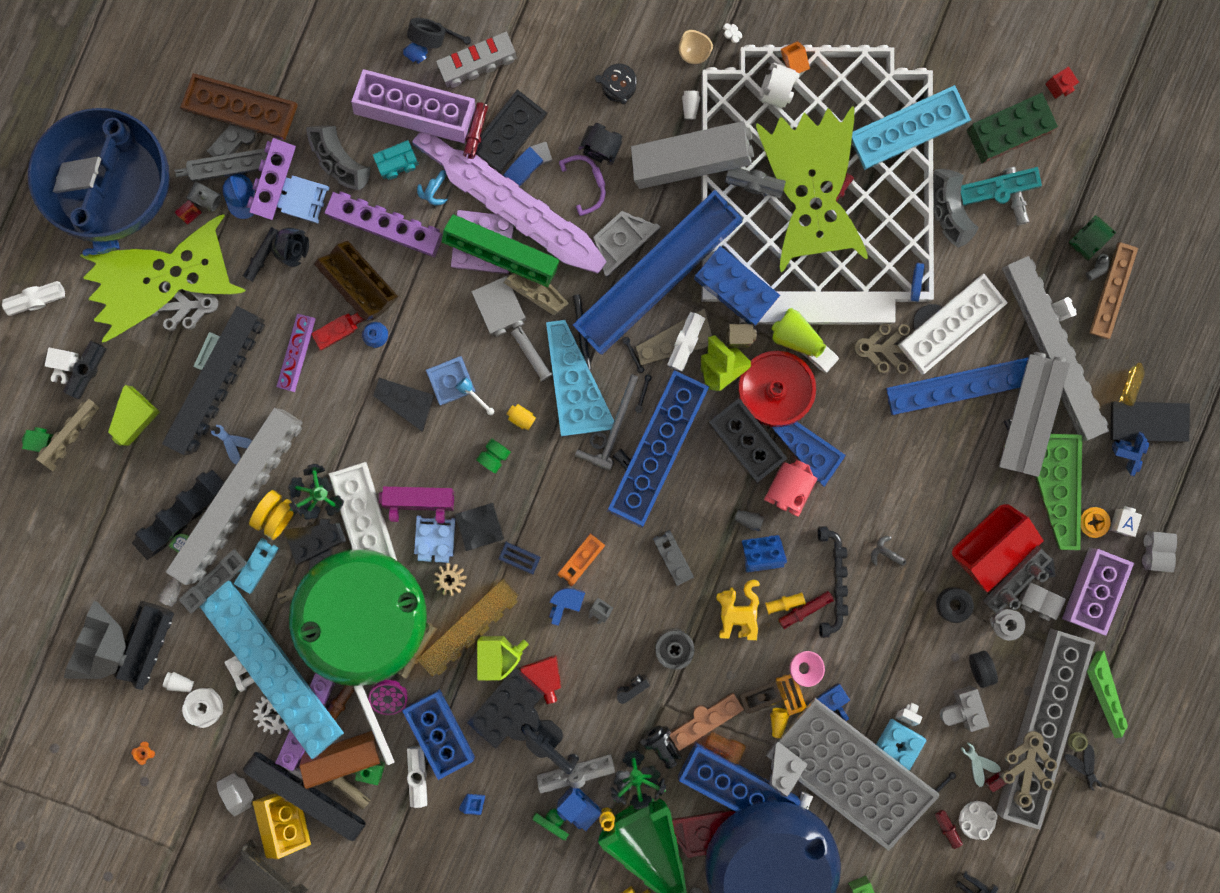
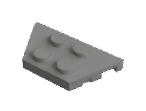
[594,211,661,278]

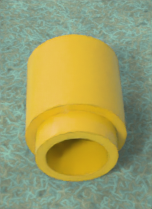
[506,404,536,430]

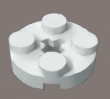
[182,688,223,728]

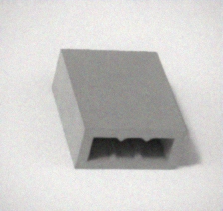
[471,276,526,337]

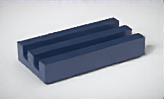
[498,542,541,575]

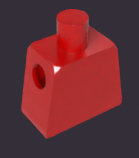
[520,655,561,704]

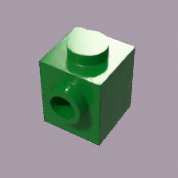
[22,427,54,452]
[354,761,386,786]

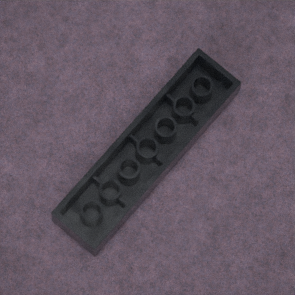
[162,306,265,455]

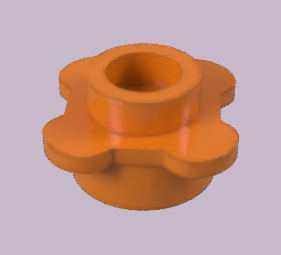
[131,742,155,765]

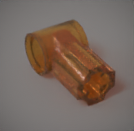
[705,731,746,764]

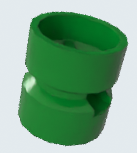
[476,438,511,474]

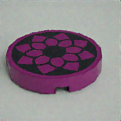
[368,680,408,715]

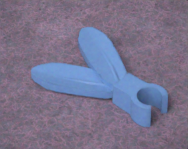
[211,425,252,465]

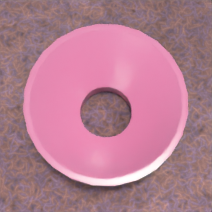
[789,651,825,687]

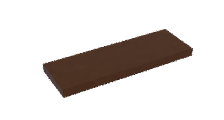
[180,73,298,140]

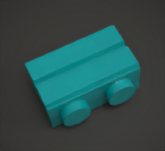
[373,140,419,180]

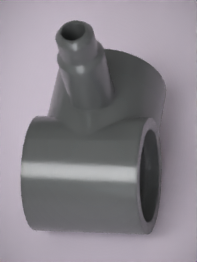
[186,181,221,212]

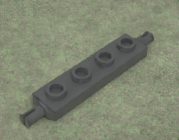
[175,148,281,182]

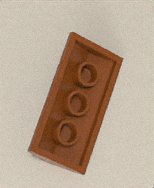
[300,731,380,789]

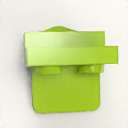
[701,335,751,392]

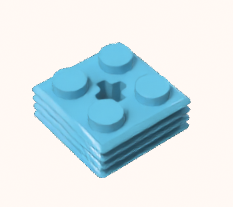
[876,719,926,771]

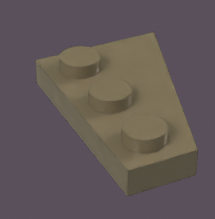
[503,273,569,316]

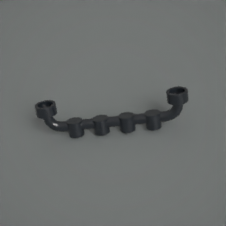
[817,526,848,638]

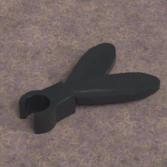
[1065,744,1102,791]

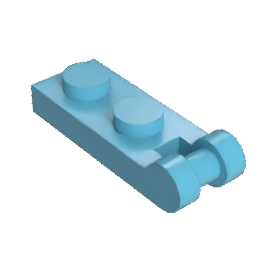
[234,538,279,594]

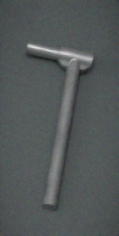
[575,374,638,471]

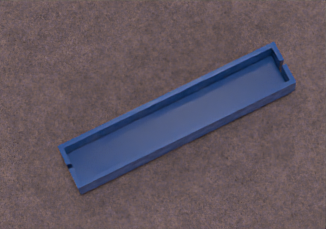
[573,190,743,355]

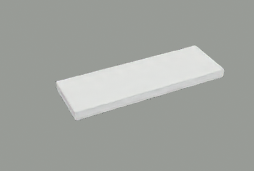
[898,274,1007,375]
[329,462,397,560]

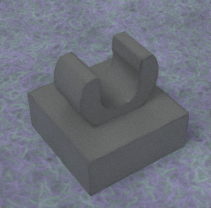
[588,598,613,624]

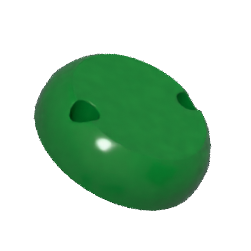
[289,549,427,686]

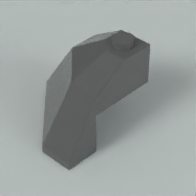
[64,601,127,679]

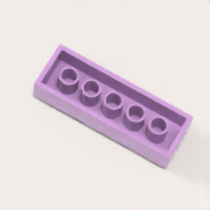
[351,69,475,143]

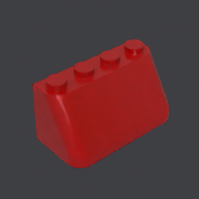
[952,504,1044,593]

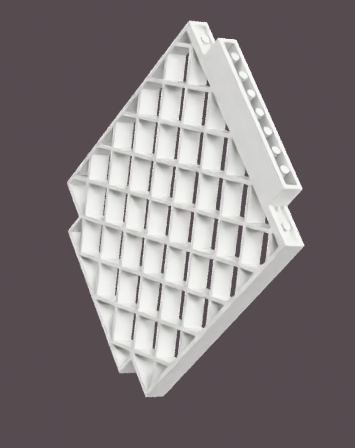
[701,45,934,325]

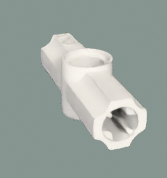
[2,281,65,316]
[667,312,705,372]
[407,746,427,808]

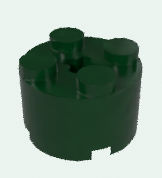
[1068,215,1116,261]

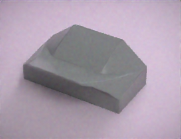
[216,772,254,817]

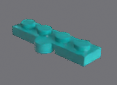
[961,167,1042,206]

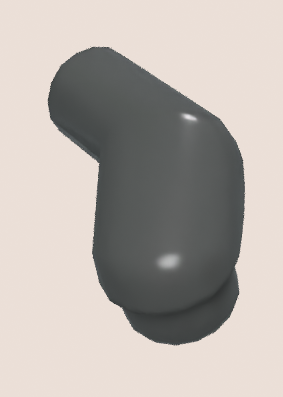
[1086,254,1109,281]

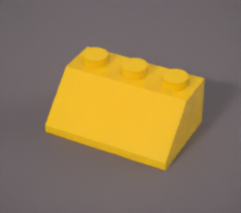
[252,793,311,859]

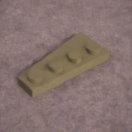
[636,309,712,366]

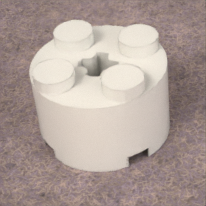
[759,63,799,108]

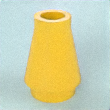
[770,708,789,738]

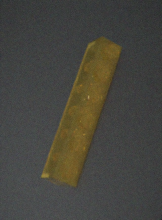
[417,579,519,677]

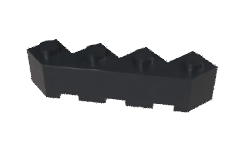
[132,470,224,560]

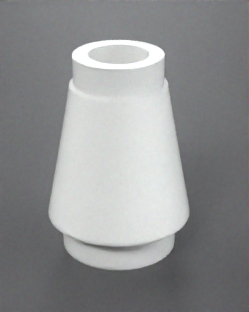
[682,91,701,120]
[163,671,194,693]

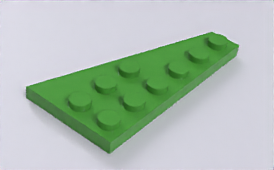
[1035,434,1082,550]

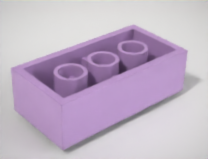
[1062,548,1134,635]

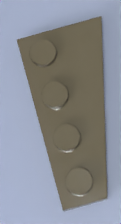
[36,399,99,471]

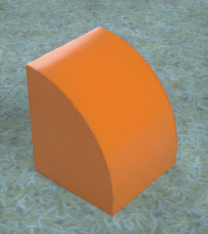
[781,41,810,73]

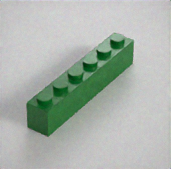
[442,214,559,288]

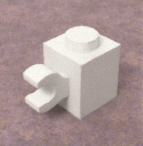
[45,348,80,384]

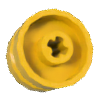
[249,490,296,540]

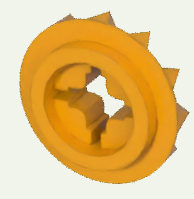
[1081,507,1111,538]

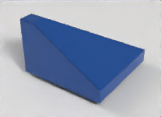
[459,794,485,815]

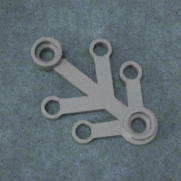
[150,280,218,331]

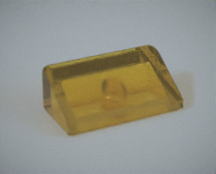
[1119,363,1145,406]

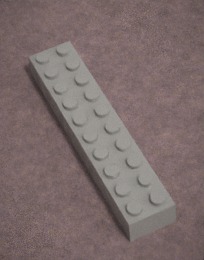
[166,408,303,585]
[996,628,1095,830]

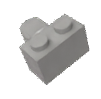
[939,685,989,732]

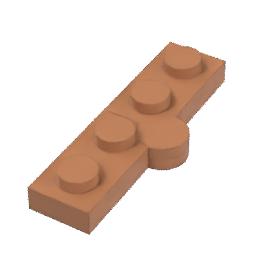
[670,693,744,751]

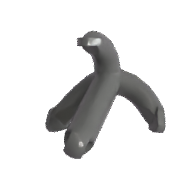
[871,536,906,566]

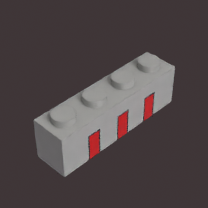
[436,31,517,88]

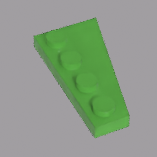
[1087,651,1128,738]

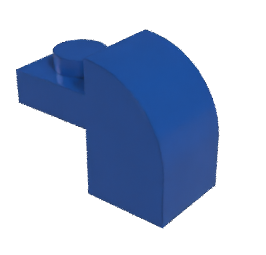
[549,587,585,626]

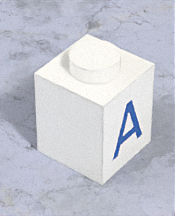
[1109,506,1142,537]

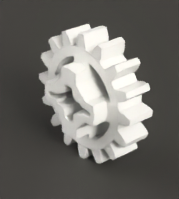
[253,695,289,734]

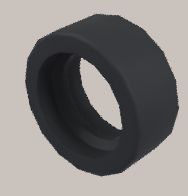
[407,18,446,48]

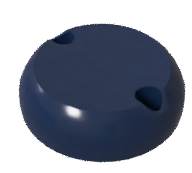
[28,108,170,242]
[705,801,841,893]

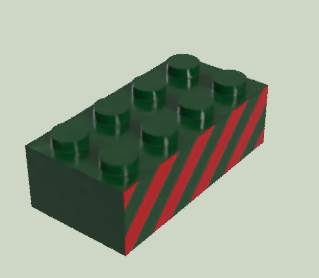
[966,93,1058,164]

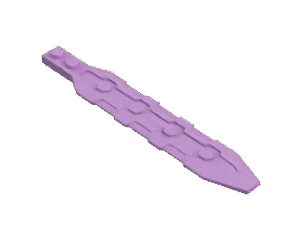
[412,132,607,274]

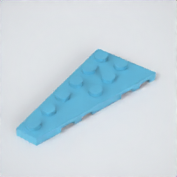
[546,320,614,436]

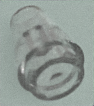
[158,577,183,607]

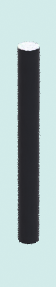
[573,294,592,370]

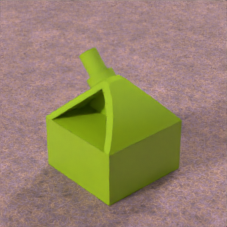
[477,636,529,680]

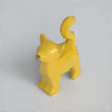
[716,580,760,640]

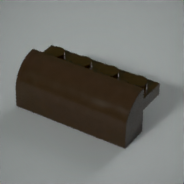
[314,240,399,321]

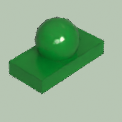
[532,808,569,841]

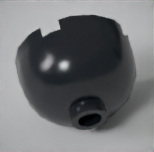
[272,227,309,267]

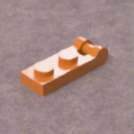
[557,533,605,587]

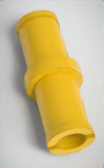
[765,592,806,614]
[599,807,615,831]

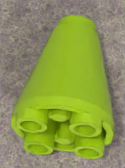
[772,308,826,358]

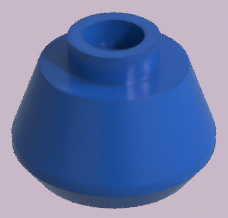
[403,42,428,63]
[362,322,388,348]

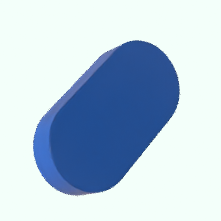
[910,263,924,302]

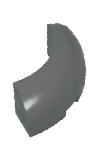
[306,125,370,190]
[933,169,979,248]

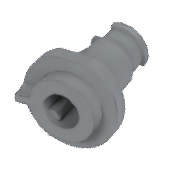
[990,609,1025,640]

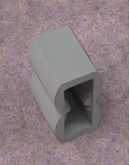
[1142,532,1177,572]
[1018,582,1066,621]

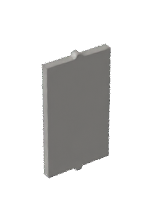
[53,157,101,193]

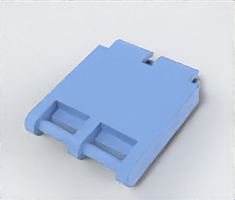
[277,175,330,224]
[414,516,456,563]

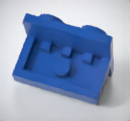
[1112,432,1149,476]
[742,535,787,572]

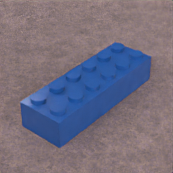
[678,742,801,812]

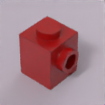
[1045,66,1079,99]

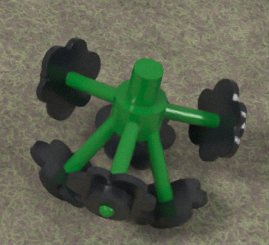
[288,464,344,520]
[610,750,666,809]

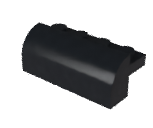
[113,600,174,690]

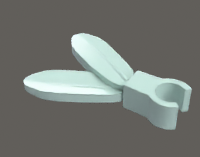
[961,742,1001,787]

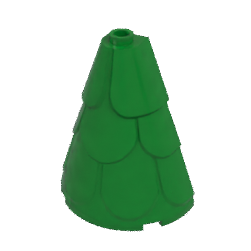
[598,799,687,893]

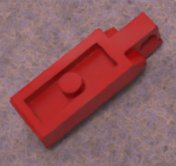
[311,313,364,351]

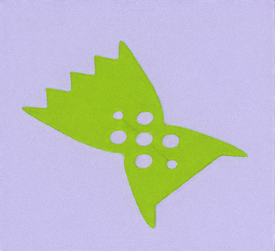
[756,106,868,273]
[80,215,246,342]

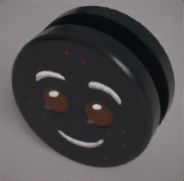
[601,63,637,102]

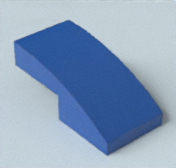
[503,147,543,187]

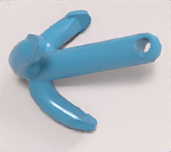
[417,170,448,205]

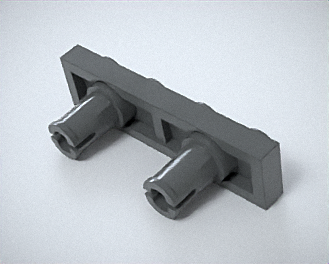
[983,546,1053,614]

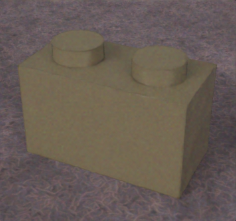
[726,324,757,348]

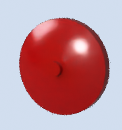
[738,351,816,427]

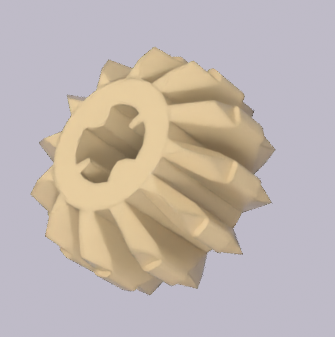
[434,563,467,596]

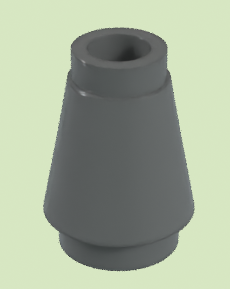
[735,510,764,531]

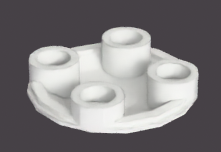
[959,801,997,840]

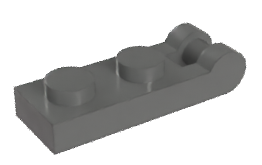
[653,529,694,586]

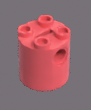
[764,460,817,517]

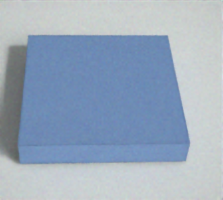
[426,356,476,406]

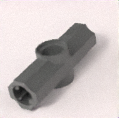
[725,168,786,198]

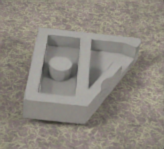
[769,741,807,797]

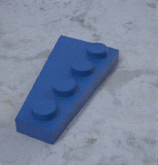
[771,422,846,487]

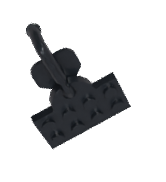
[467,668,579,774]

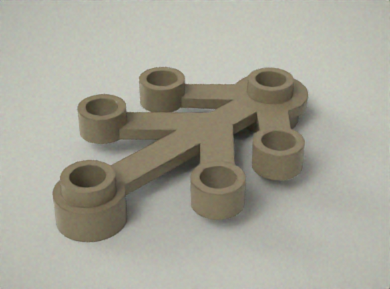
[854,323,910,374]
[1001,731,1057,808]

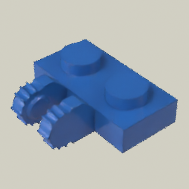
[807,683,850,721]

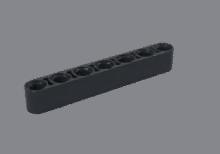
[243,752,366,841]

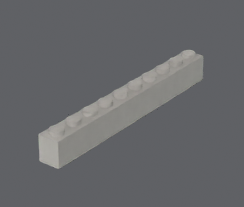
[1002,256,1108,441]

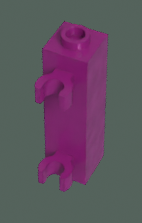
[379,486,454,523]

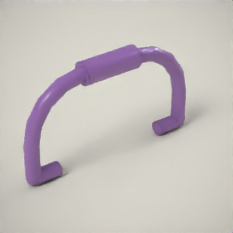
[559,155,606,216]

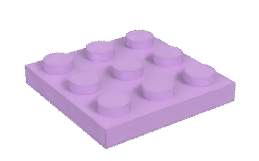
[451,210,514,274]

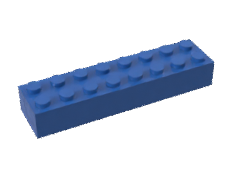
[607,370,709,528]

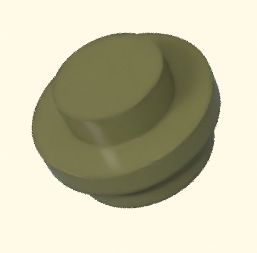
[1068,732,1088,752]

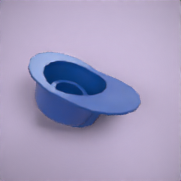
[223,174,255,219]

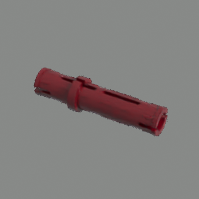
[463,102,488,159]
[778,590,834,630]

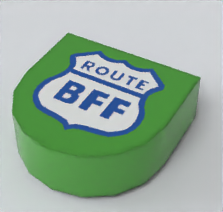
[169,534,190,553]

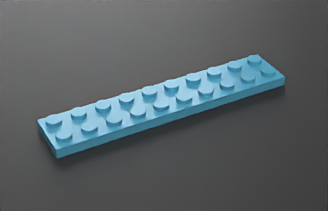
[200,581,344,759]

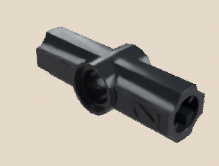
[63,340,107,399]

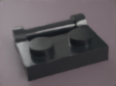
[617,674,650,704]

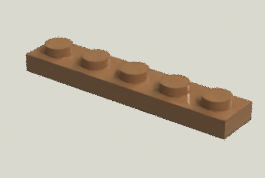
[1089,242,1138,339]

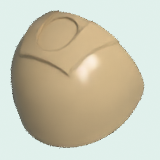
[679,30,713,64]

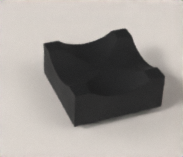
[455,503,504,551]

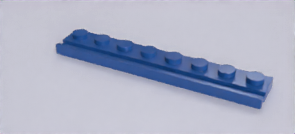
[886,358,1028,415]

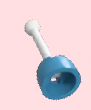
[455,377,494,415]

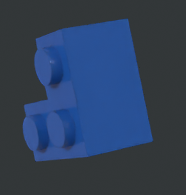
[557,787,602,831]

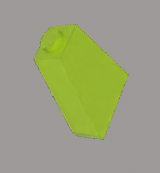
[108,385,160,446]

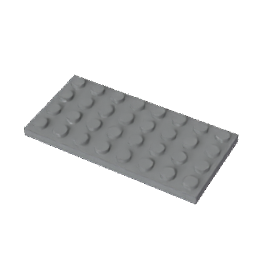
[766,698,939,851]

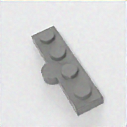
[537,754,615,794]

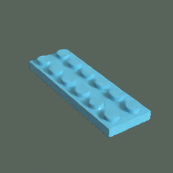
[851,85,971,170]

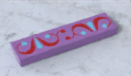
[276,314,316,392]

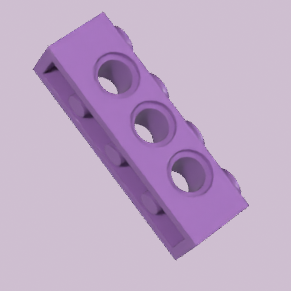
[247,138,296,220]

